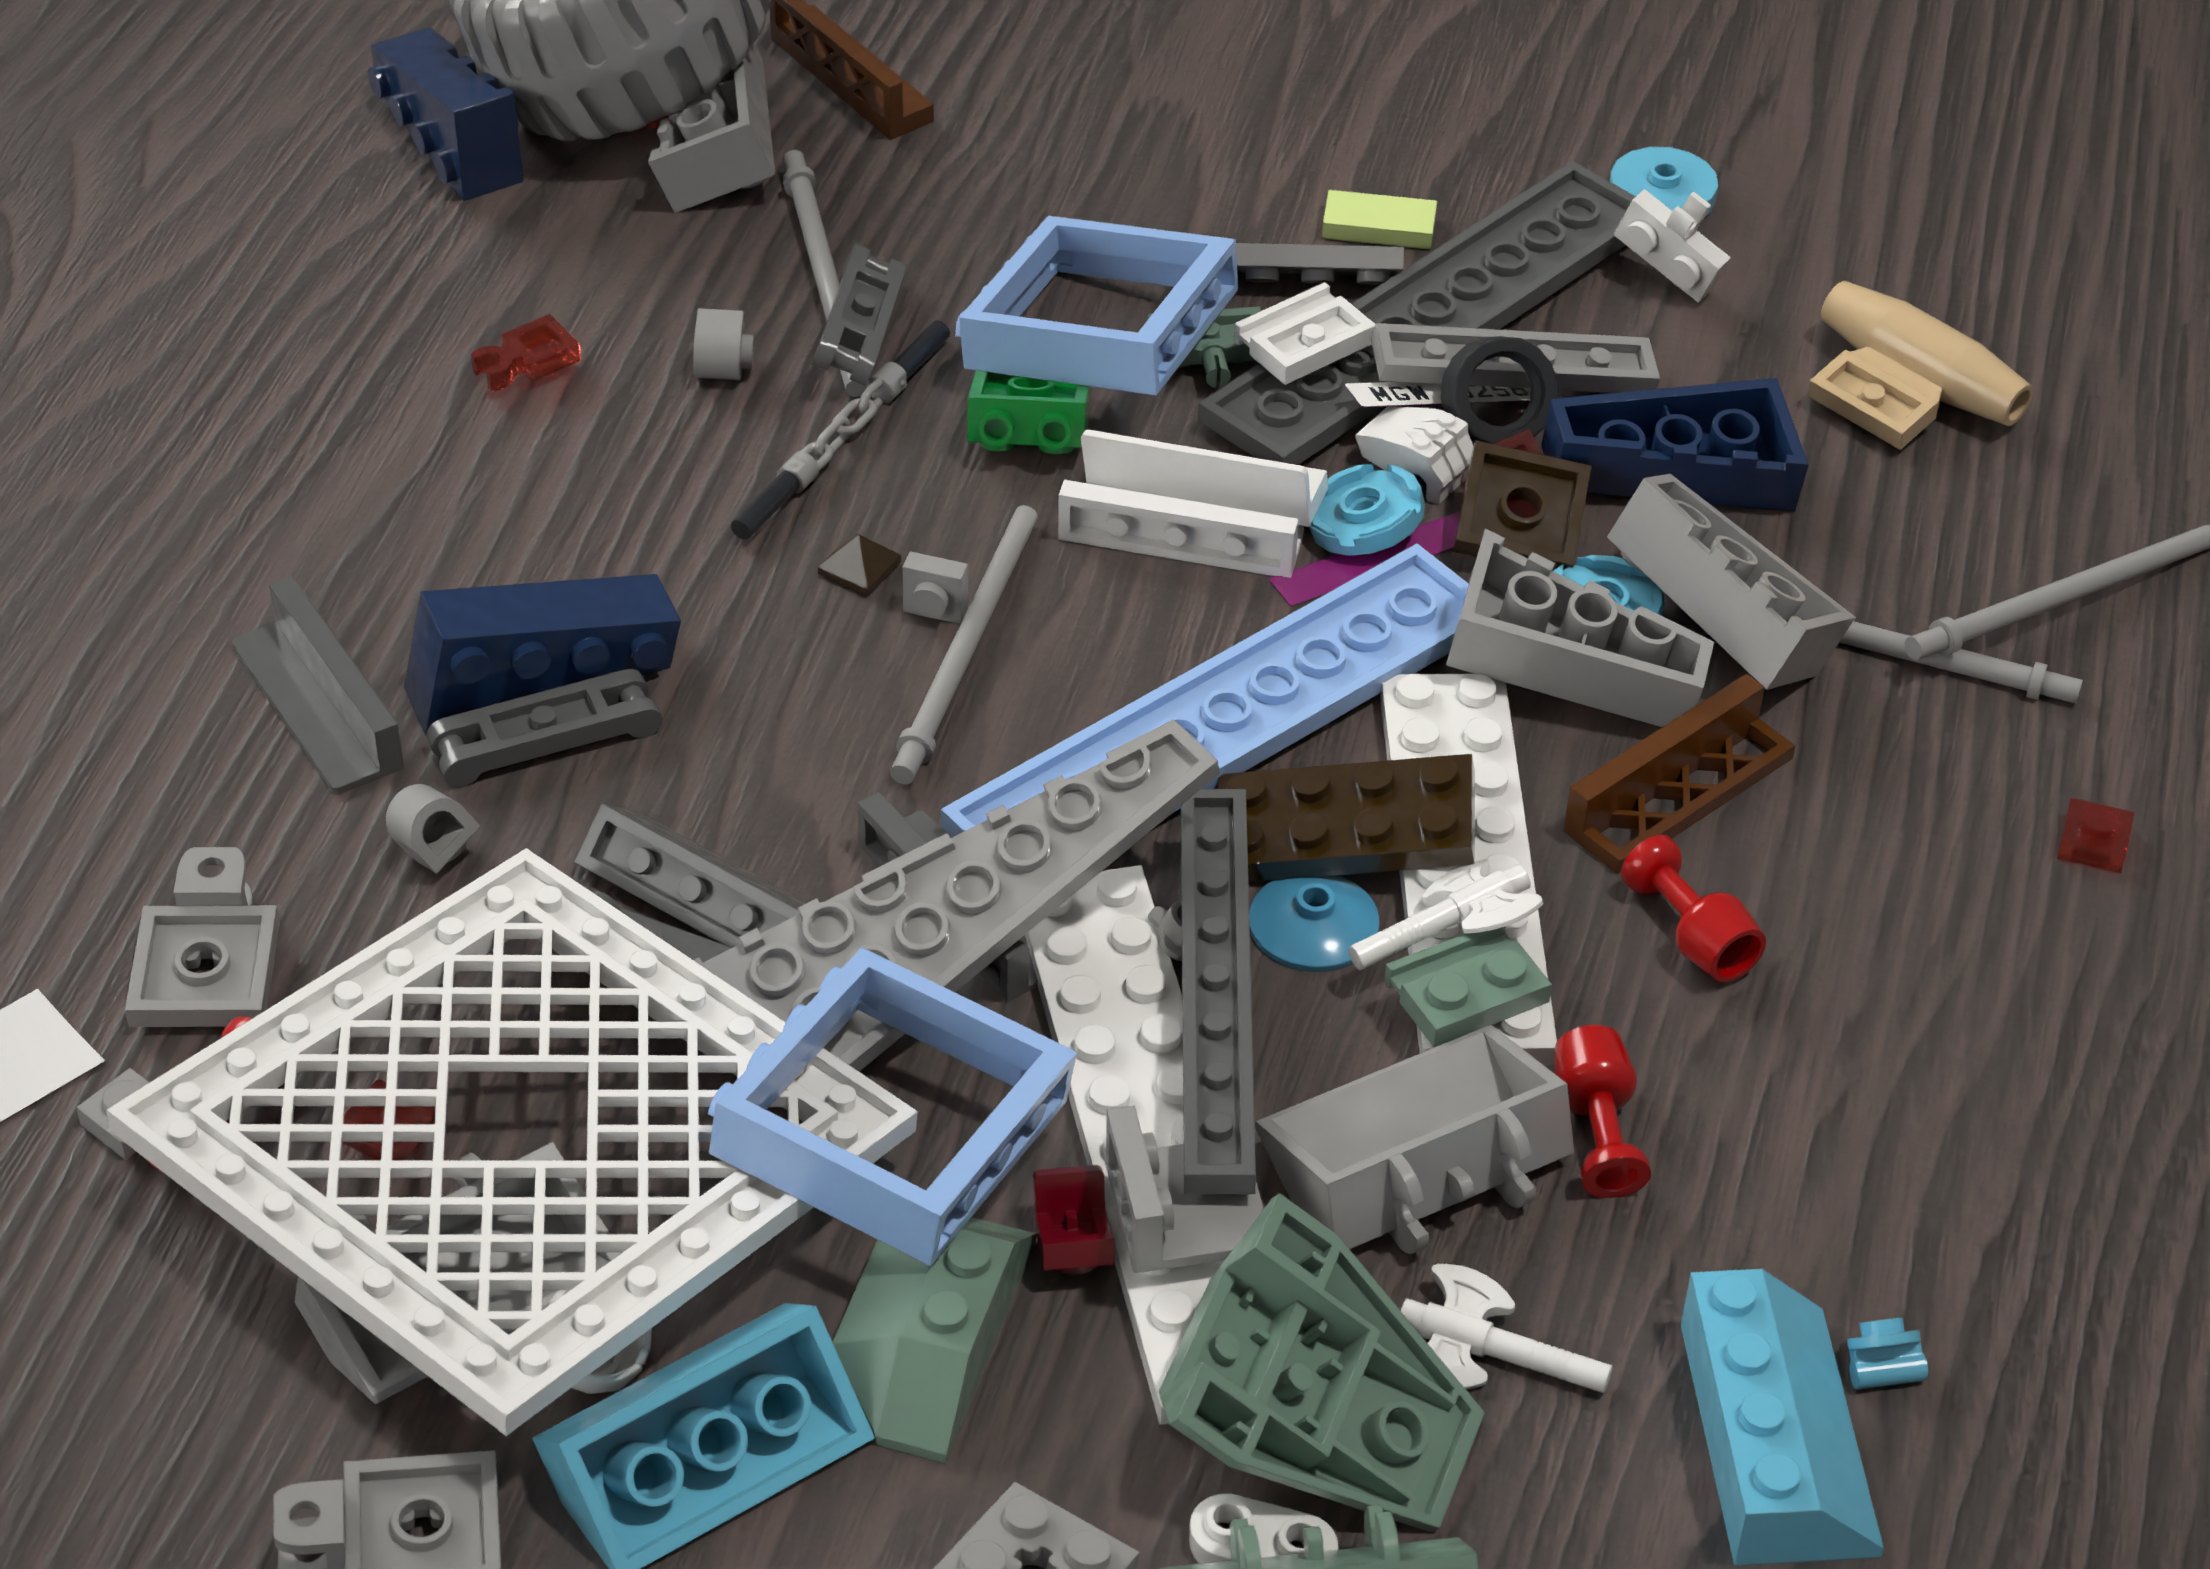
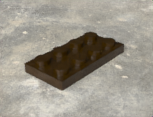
[1218,754,1475,882]

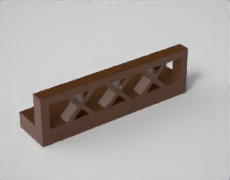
[769,0,934,140]
[1563,674,1796,874]

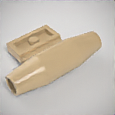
[1808,281,2033,450]

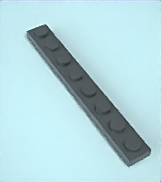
[1181,789,1256,1194]

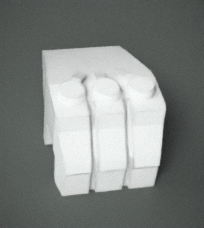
[1355,406,1474,504]

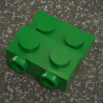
[967,370,1092,454]

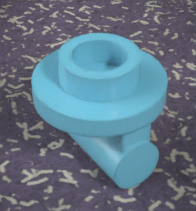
[1847,1317,1928,1390]

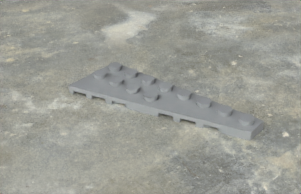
[693,719,1220,1072]

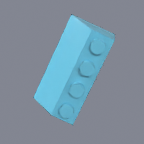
[1681,1269,1884,1566]
[532,1303,875,1569]

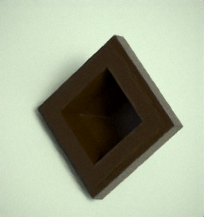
[818,533,901,596]

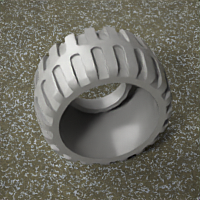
[448,0,770,141]

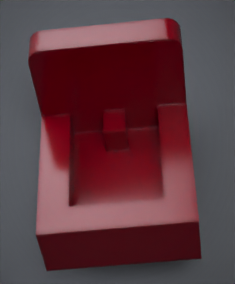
[1033,1165,1115,1274]

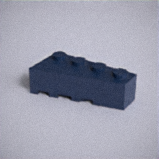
[368,27,524,201]
[1541,378,1809,512]
[404,574,681,736]

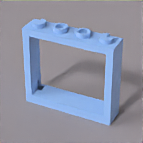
[956,216,1238,395]
[708,947,1077,1266]

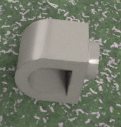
[693,308,755,380]
[386,784,480,874]

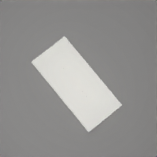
[0,989,105,1122]

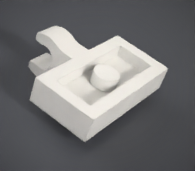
[1613,189,1731,303]

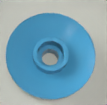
[1249,875,1379,972]

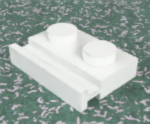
[1234,282,1376,385]

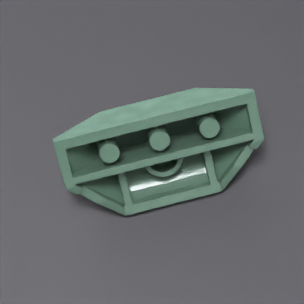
[832,1217,1036,1464]

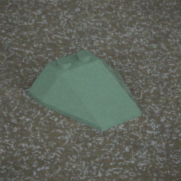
[1158,1193,1485,1532]

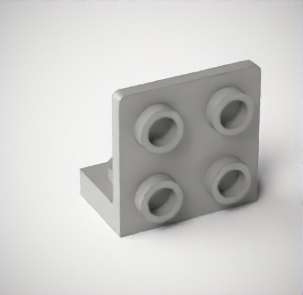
[1105,1106,1264,1274]

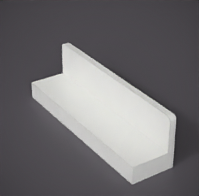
[1081,430,1328,527]
[1058,480,1304,578]

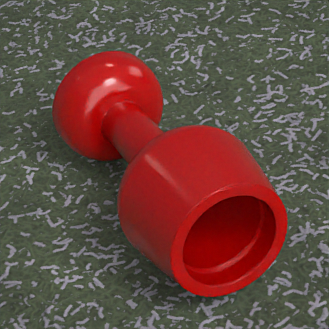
[1621,835,1766,982]
[1554,1025,1651,1198]

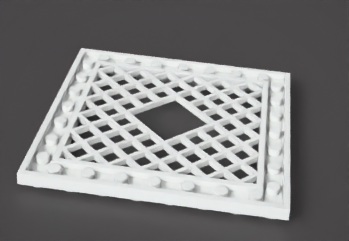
[107,848,918,1436]

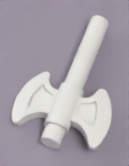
[1348,859,1543,970]
[1401,1264,1613,1393]

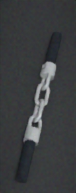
[731,320,950,540]

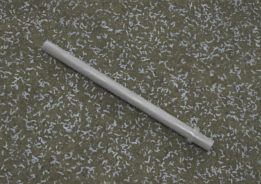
[783,150,867,397]
[890,505,1038,784]
[1905,525,2210,660]
[1839,621,2083,704]

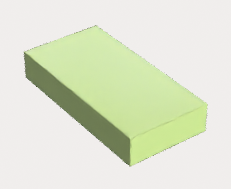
[1322,190,1437,249]

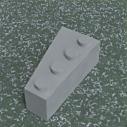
[648,43,775,213]
[1607,474,1856,690]
[1446,529,1714,727]

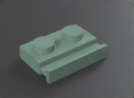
[1384,926,1552,1047]

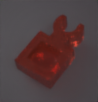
[471,314,581,392]

